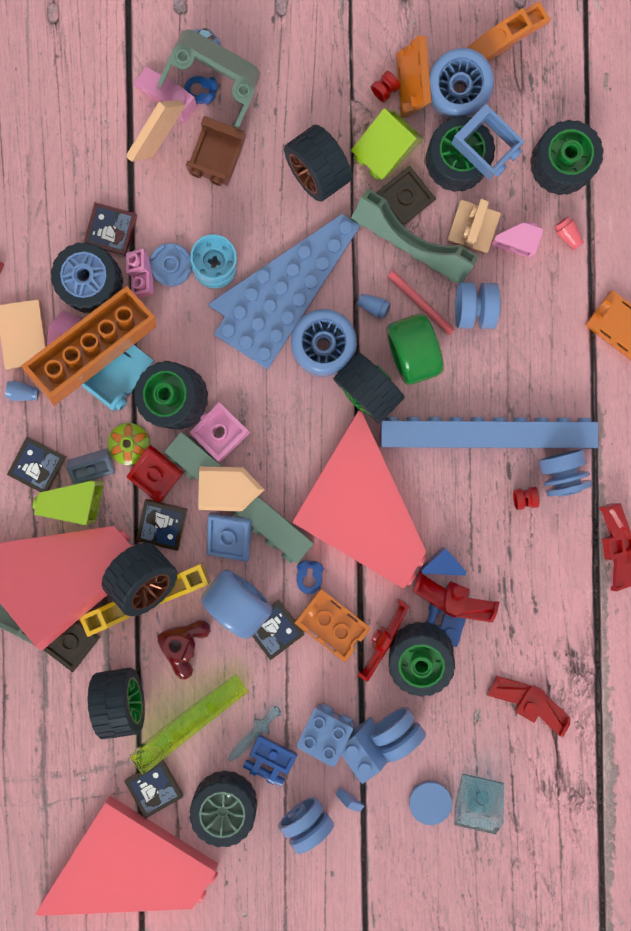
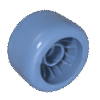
[429,48,494,120]
[291,309,357,377]
[201,570,272,639]

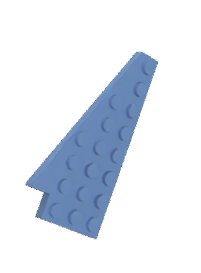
[208,214,360,370]

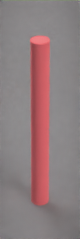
[388,270,455,335]

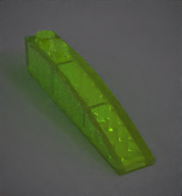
[130,674,249,775]

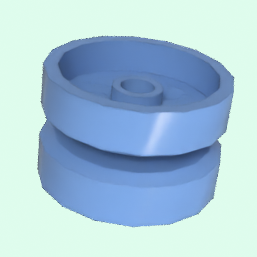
[370,707,426,762]
[278,797,334,854]

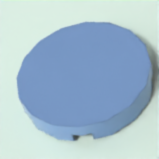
[150,243,192,287]
[409,780,452,825]

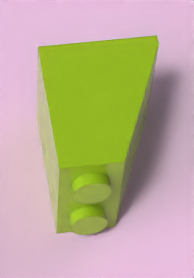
[350,108,424,180]
[33,480,105,525]

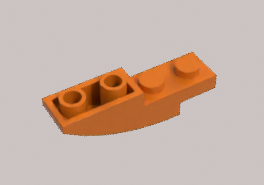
[467,1,551,62]

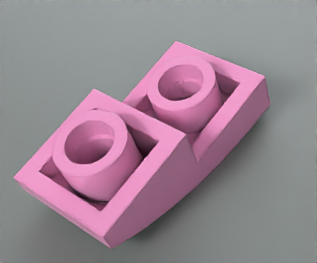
[126,248,154,298]

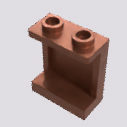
[186,116,246,186]

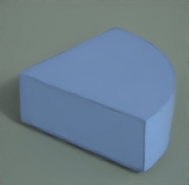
[336,788,364,812]

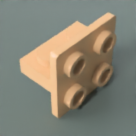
[447,199,501,254]

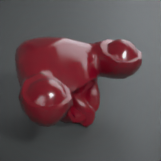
[157,620,211,680]

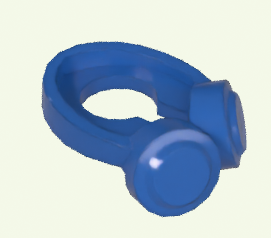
[184,76,218,105]
[296,560,325,594]

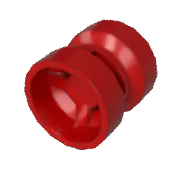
[370,70,401,103]
[513,487,540,510]

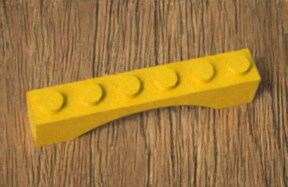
[80,562,211,637]

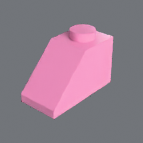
[491,222,544,258]

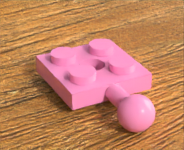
[189,402,250,463]

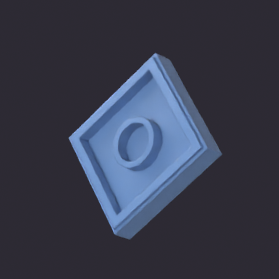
[207,513,252,562]

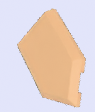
[198,466,265,511]

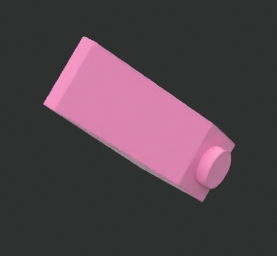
[133,67,197,124]

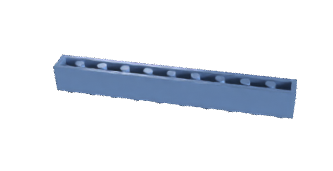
[380,417,598,449]

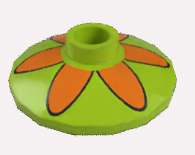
[107,423,150,465]

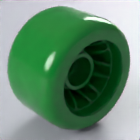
[386,313,444,385]

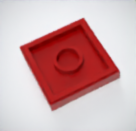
[126,445,184,502]

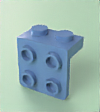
[297,703,356,767]

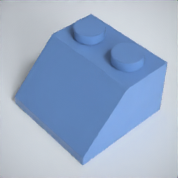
[341,717,388,784]

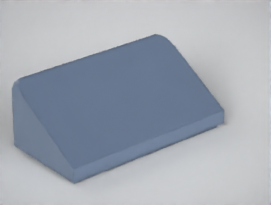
[66,448,115,485]

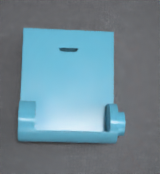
[81,345,155,412]

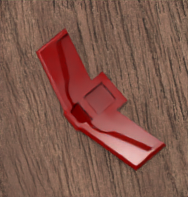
[599,503,631,592]
[412,571,499,623]
[357,598,409,682]
[486,676,570,738]

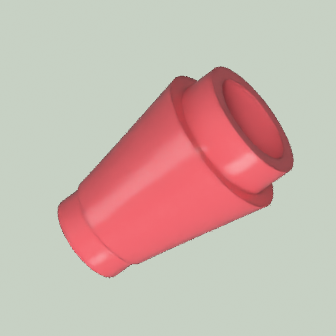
[554,216,584,250]

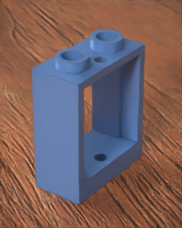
[451,104,525,180]

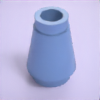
[357,293,391,319]
[5,380,39,401]

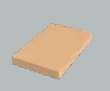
[126,100,186,162]
[0,300,47,370]

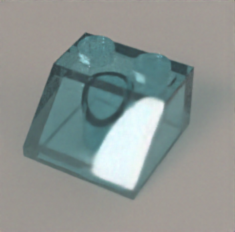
[454,774,504,835]

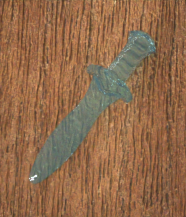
[228,706,281,761]

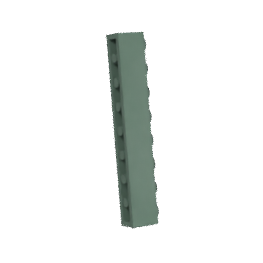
[164,432,314,563]

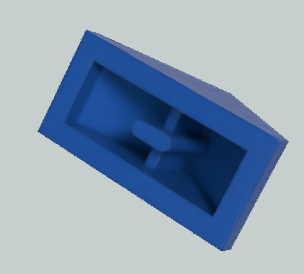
[420,547,466,576]

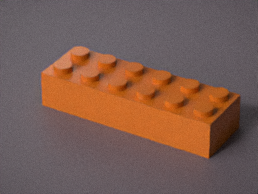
[21,286,157,406]

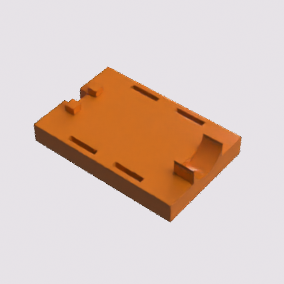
[396,35,431,118]
[585,290,631,360]
[294,588,371,662]

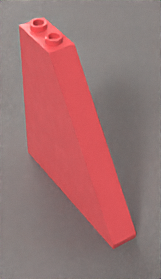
[292,411,426,589]
[0,526,136,651]
[35,796,218,916]

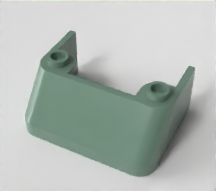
[156,29,260,128]

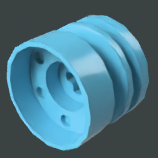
[190,234,237,289]

